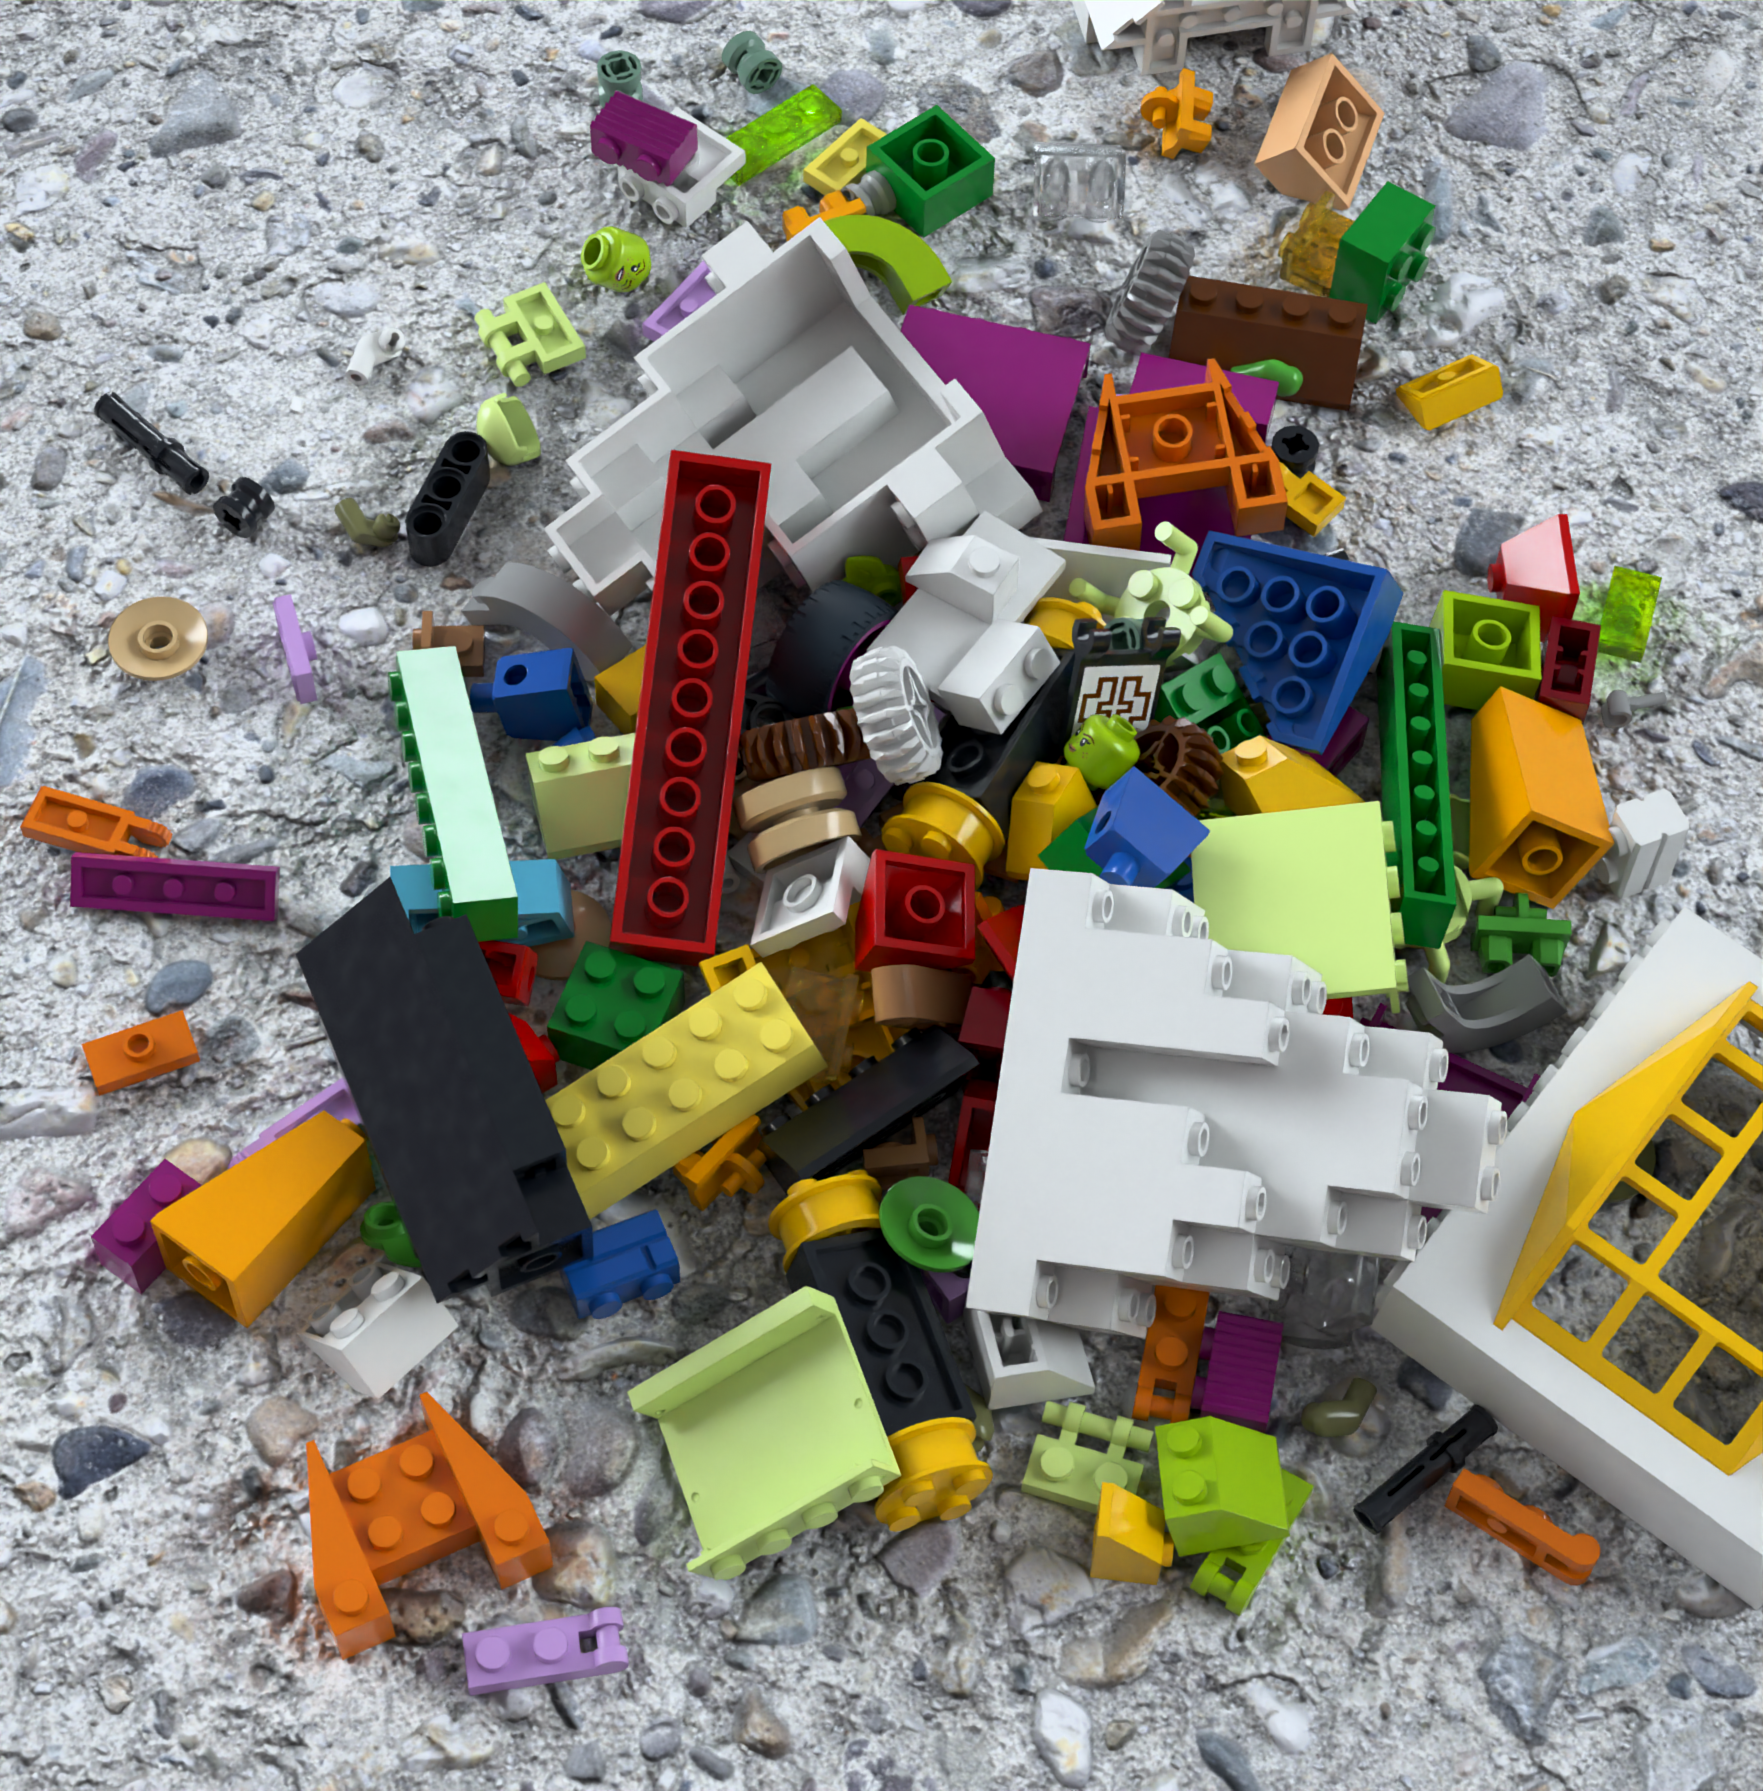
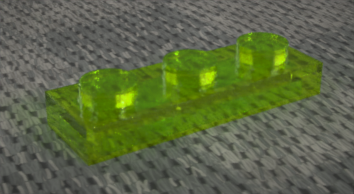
[726,84,842,186]

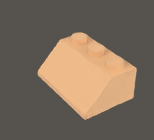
[1254,53,1385,211]

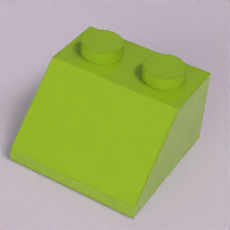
[1155,1416,1290,1557]

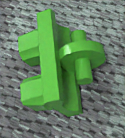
[1470,892,1572,977]

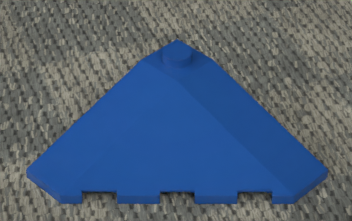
[1192,531,1404,755]

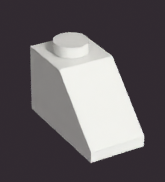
[905,535,1019,625]

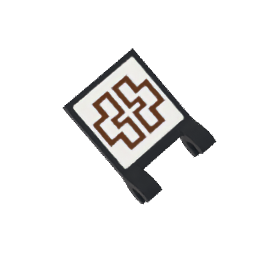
[1057,617,1181,756]

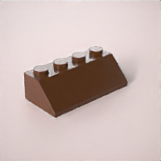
[1168,275,1368,411]

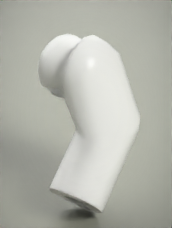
[345,327,405,385]

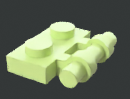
[474,282,586,387]
[1021,1401,1154,1514]

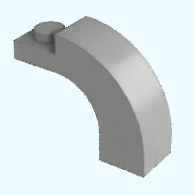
[461,562,633,681]
[1405,954,1568,1053]

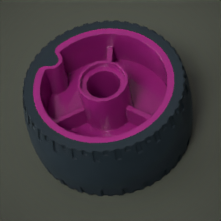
[766,580,899,719]

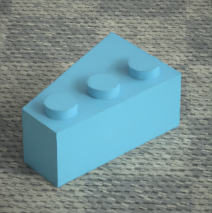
[390,859,575,947]

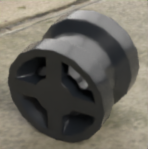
[1271,425,1319,479]
[213,477,275,538]

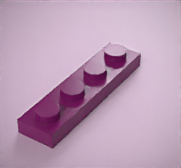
[70,852,280,921]

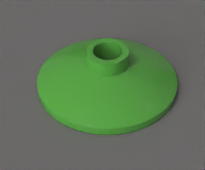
[879,1176,979,1273]

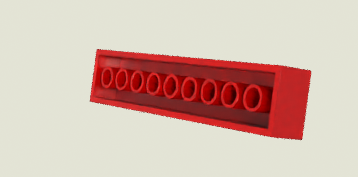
[608,450,772,967]

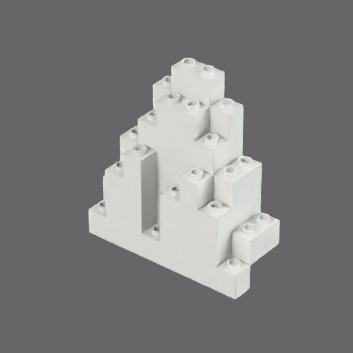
[543,217,1043,617]
[966,868,1507,1339]

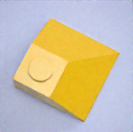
[1220,735,1365,816]

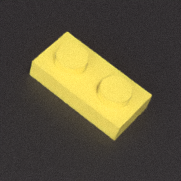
[803,118,887,195]

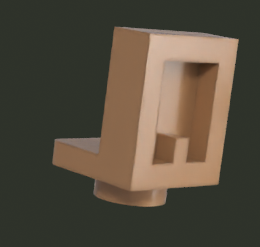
[412,611,485,677]
[862,1116,938,1191]

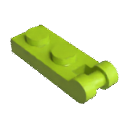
[1190,1468,1314,1617]

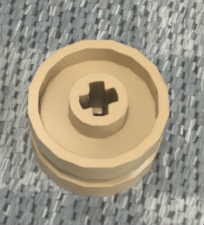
[732,766,862,874]

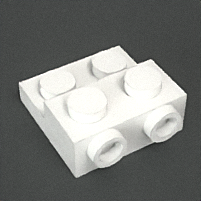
[617,107,746,228]
[750,836,871,958]

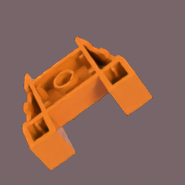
[1084,358,1288,551]
[306,1392,553,1660]

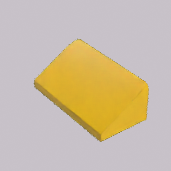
[1395,354,1503,430]

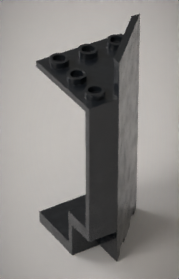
[295,877,594,1304]

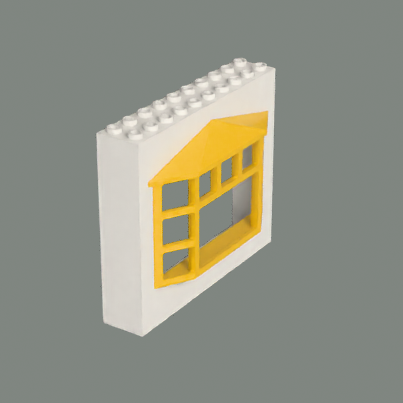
[1370,906,1763,1610]

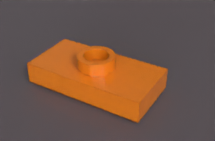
[81,1010,200,1096]

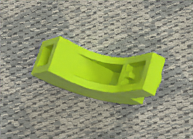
[824,215,952,315]

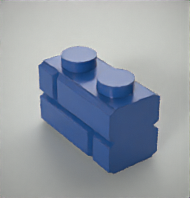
[558,1209,681,1319]

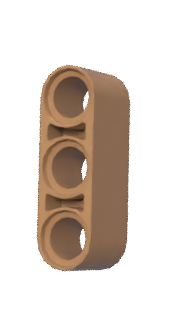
[871,964,972,1033]

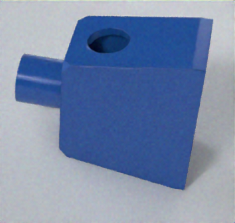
[470,648,594,741]
[1084,766,1210,888]

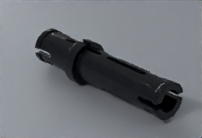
[94,392,209,495]
[1353,1404,1498,1535]

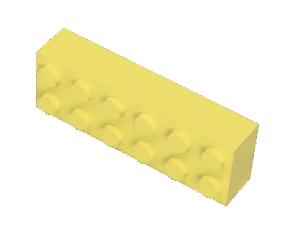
[545,962,828,1219]

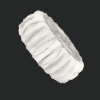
[849,645,943,785]

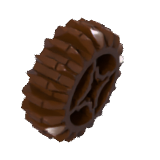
[739,708,871,782]
[1093,715,1224,817]

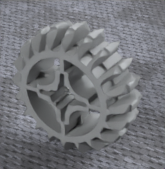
[1104,229,1195,356]

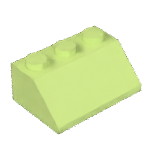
[525,733,635,860]

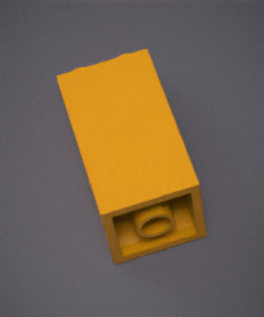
[1469,686,1614,909]
[150,1110,376,1328]

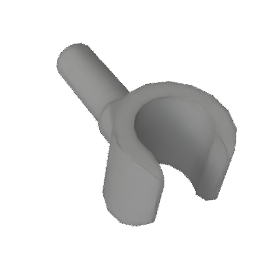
[1601,690,1667,729]

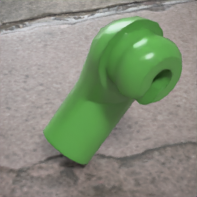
[1230,359,1303,396]

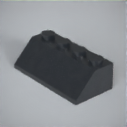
[757,1025,980,1197]

